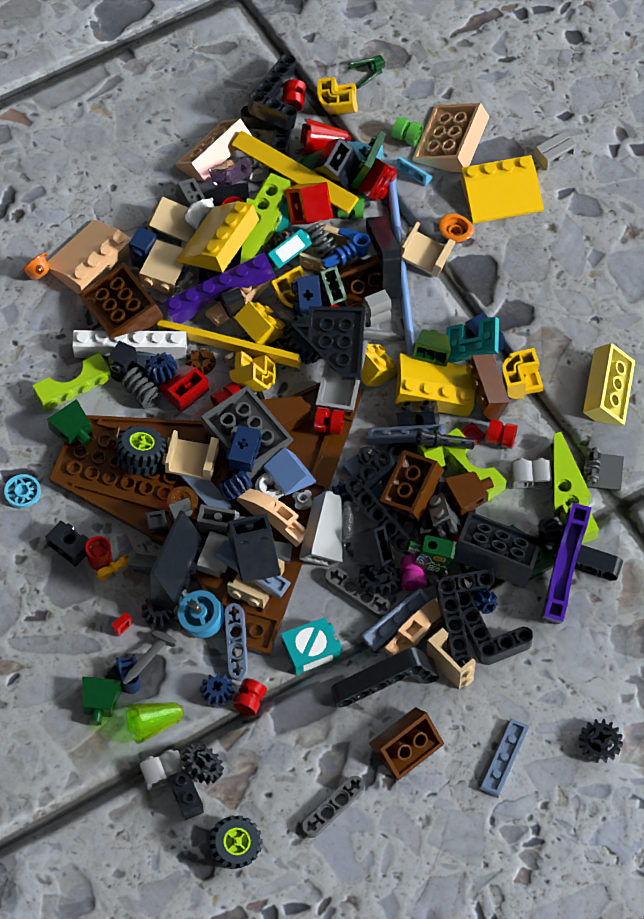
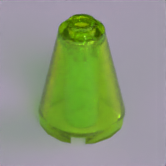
[126,702,184,744]

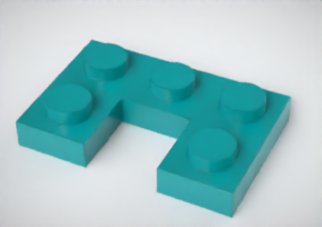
[446,316,499,363]

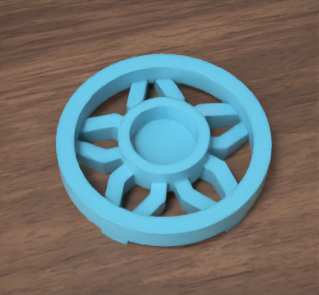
[4,474,41,509]

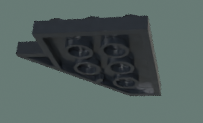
[292,306,366,380]

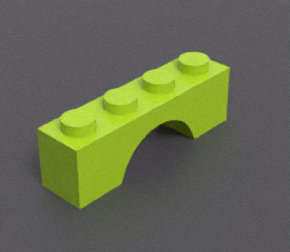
[32,353,111,412]
[442,428,506,502]

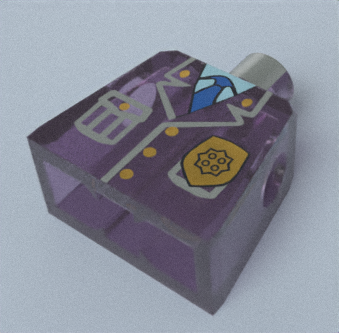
[208,156,254,186]

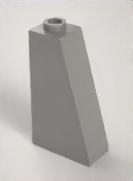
[300,491,342,567]

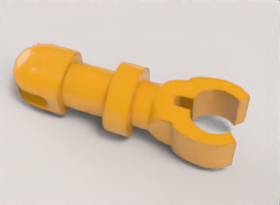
[96,555,130,582]

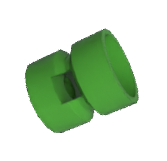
[391,116,423,146]
[338,195,365,219]

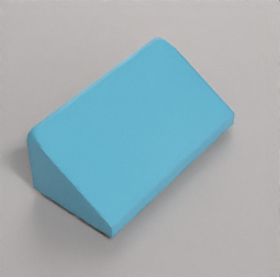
[397,156,433,186]

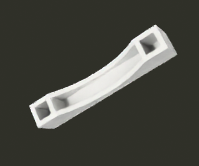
[73,330,187,359]

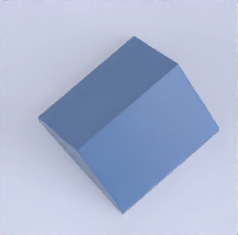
[263,447,316,496]

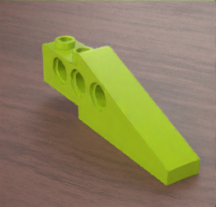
[240,173,291,264]
[553,432,599,544]

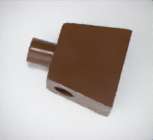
[444,471,494,517]

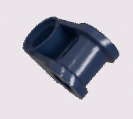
[115,653,141,694]

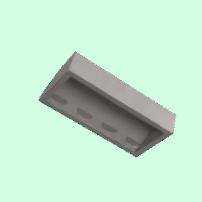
[316,341,368,412]

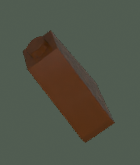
[261,396,312,432]

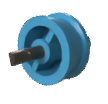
[178,590,225,638]

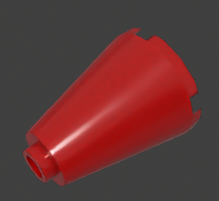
[300,119,351,155]

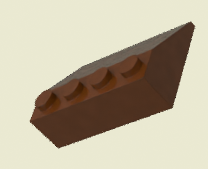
[78,263,164,338]

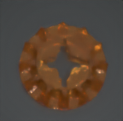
[167,486,198,513]

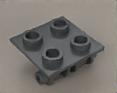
[583,447,624,491]

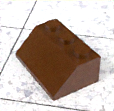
[338,254,380,307]
[466,354,510,420]
[379,450,444,521]
[369,707,444,780]

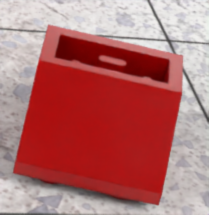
[357,158,397,201]
[285,182,333,225]
[157,365,209,413]

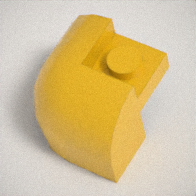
[317,77,358,115]
[269,266,309,308]
[502,348,543,399]
[229,351,276,393]

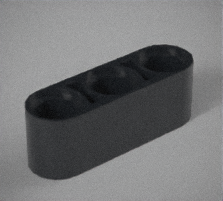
[574,545,623,581]

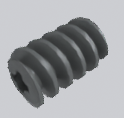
[305,220,337,260]
[122,367,163,409]

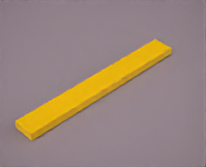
[231,130,359,214]
[157,320,302,369]

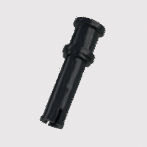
[416,429,475,450]

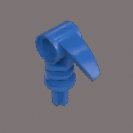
[321,228,370,269]

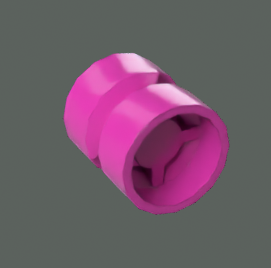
[401,555,427,591]

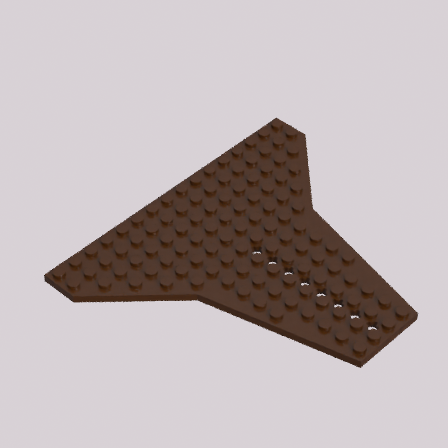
[49,382,364,656]

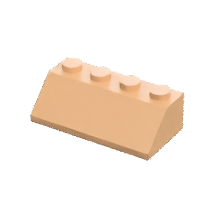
[175,119,252,181]

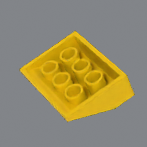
[460,155,544,224]
[176,201,259,273]
[395,353,475,417]

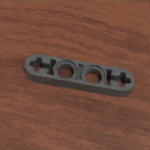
[325,567,391,619]
[302,776,364,838]

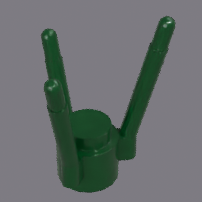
[348,55,385,89]

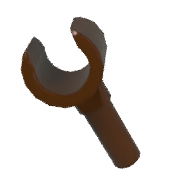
[107,426,121,450]

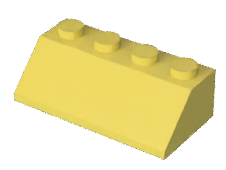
[583,343,635,426]

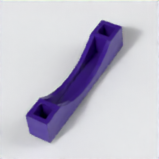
[164,253,276,324]
[540,503,592,624]

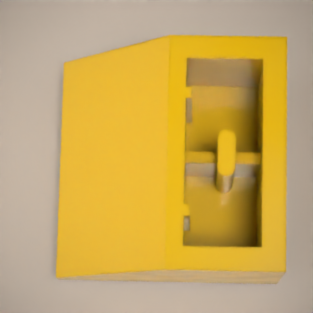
[234,301,285,345]
[361,344,398,387]

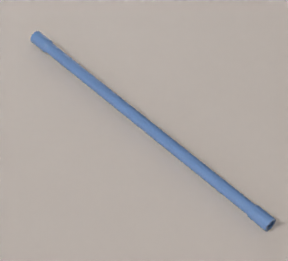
[387,178,415,355]

